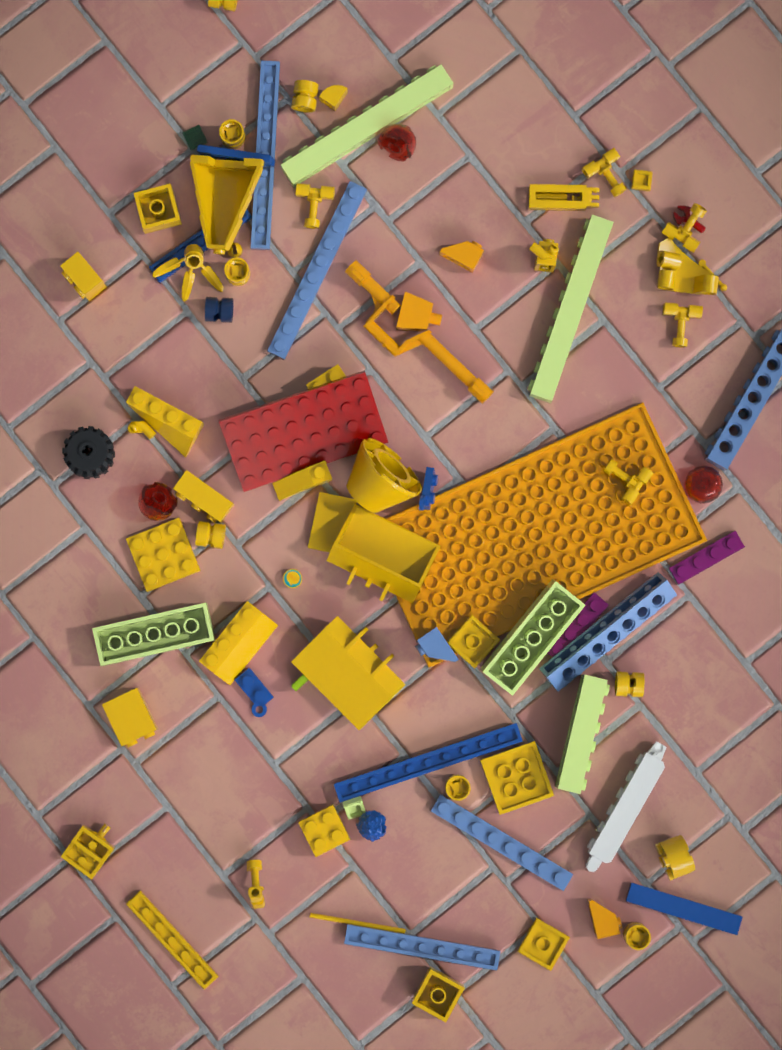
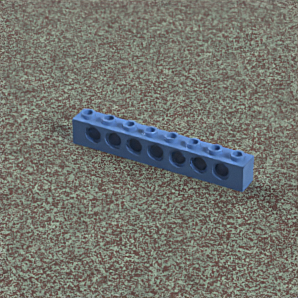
[704,328,782,471]
[539,572,677,692]

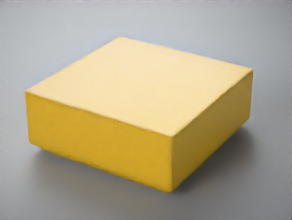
[631,169,653,192]

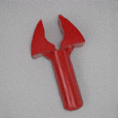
[673,206,706,233]

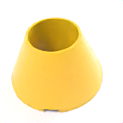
[346,438,422,513]

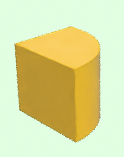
[319,85,348,111]

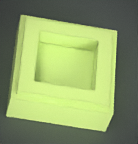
[342,796,366,820]

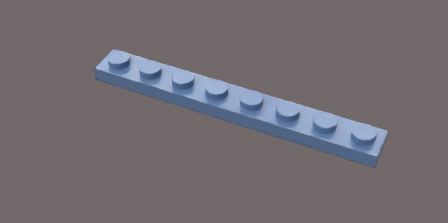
[431,794,573,891]
[344,924,500,970]

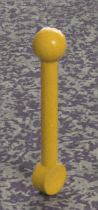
[698,259,727,291]

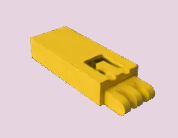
[529,184,600,211]

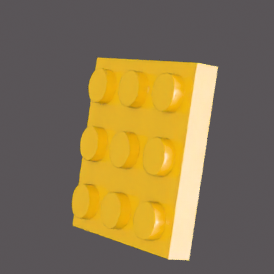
[126,517,201,592]
[480,741,554,815]

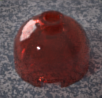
[378,124,416,162]
[684,466,723,504]
[138,482,178,521]

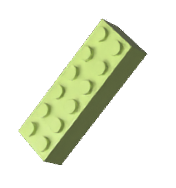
[480,579,585,696]
[92,603,216,666]
[555,674,610,794]

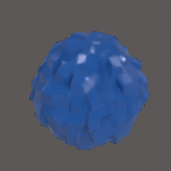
[356,810,387,842]

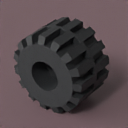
[62,426,115,479]

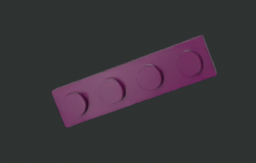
[668,531,745,585]
[547,592,609,658]

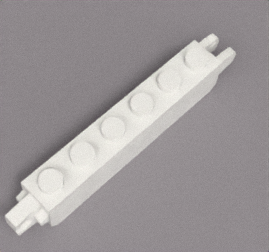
[585,741,666,872]

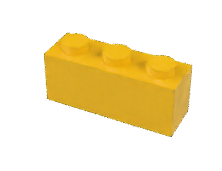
[173,470,234,523]

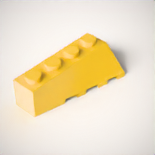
[126,386,204,458]

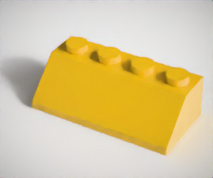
[199,601,278,685]

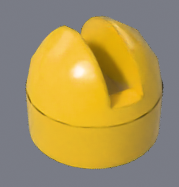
[228,242,243,258]

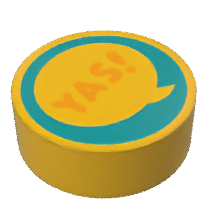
[283,569,302,588]

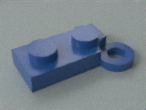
[419,467,438,511]
[235,668,274,717]

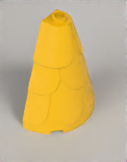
[190,155,264,255]

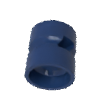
[205,297,234,323]

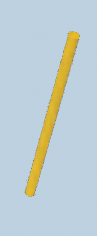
[310,913,406,934]

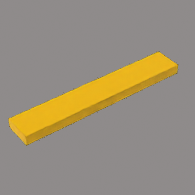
[126,890,219,990]

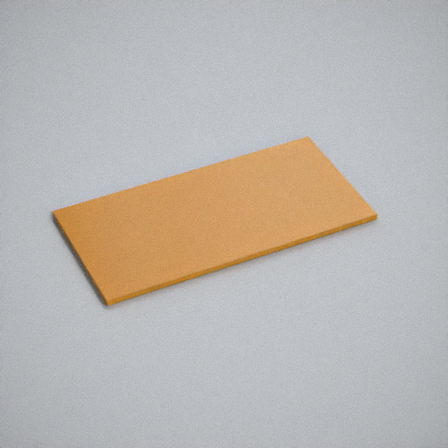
[386,402,707,668]

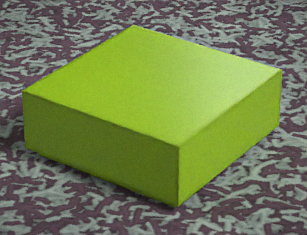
[291,675,308,691]

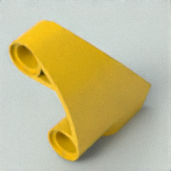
[656,237,719,295]

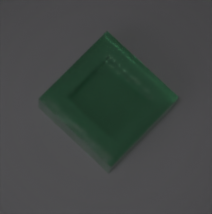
[182,125,208,151]

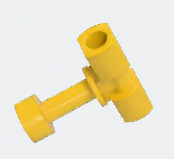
[581,148,627,198]
[296,183,335,229]
[662,203,707,253]
[662,302,703,348]
[603,459,653,505]
[246,860,265,909]

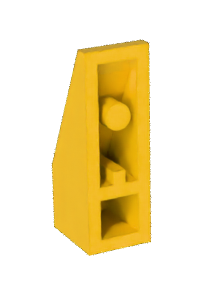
[272,461,332,501]

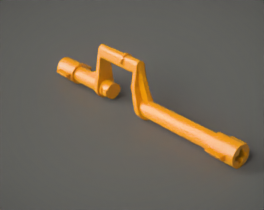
[345,260,494,404]

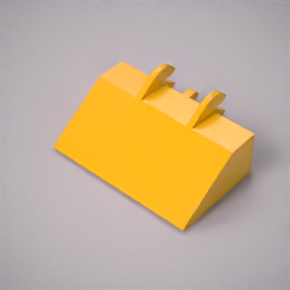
[326,504,441,603]
[291,616,406,730]

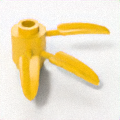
[152,244,224,301]

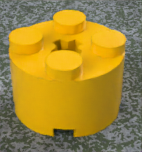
[655,835,696,881]

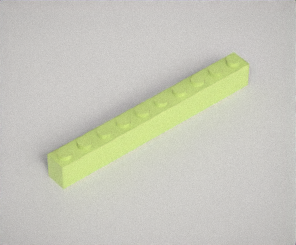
[281,64,454,188]
[527,215,614,403]

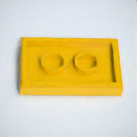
[308,492,357,553]

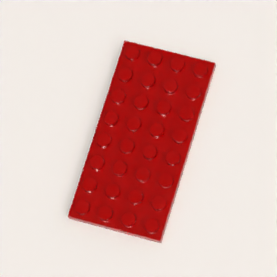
[219,370,389,492]

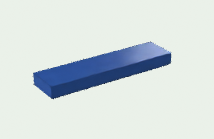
[197,144,275,167]

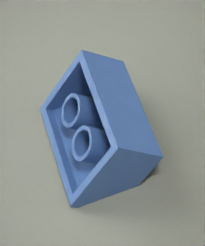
[415,627,459,662]

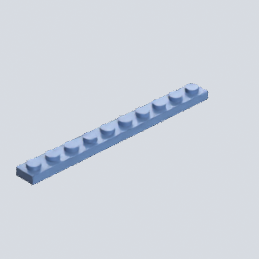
[251,60,280,250]
[268,181,367,360]

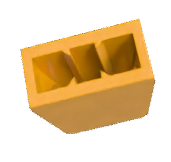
[396,292,442,332]

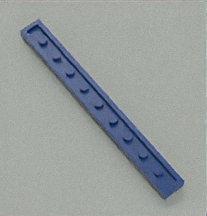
[334,723,523,802]

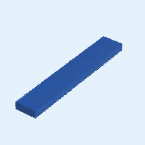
[149,210,252,283]
[626,882,743,935]

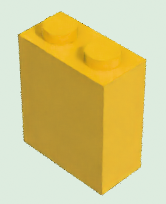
[102,688,158,748]

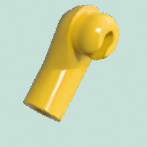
[529,242,559,260]
[127,421,157,440]

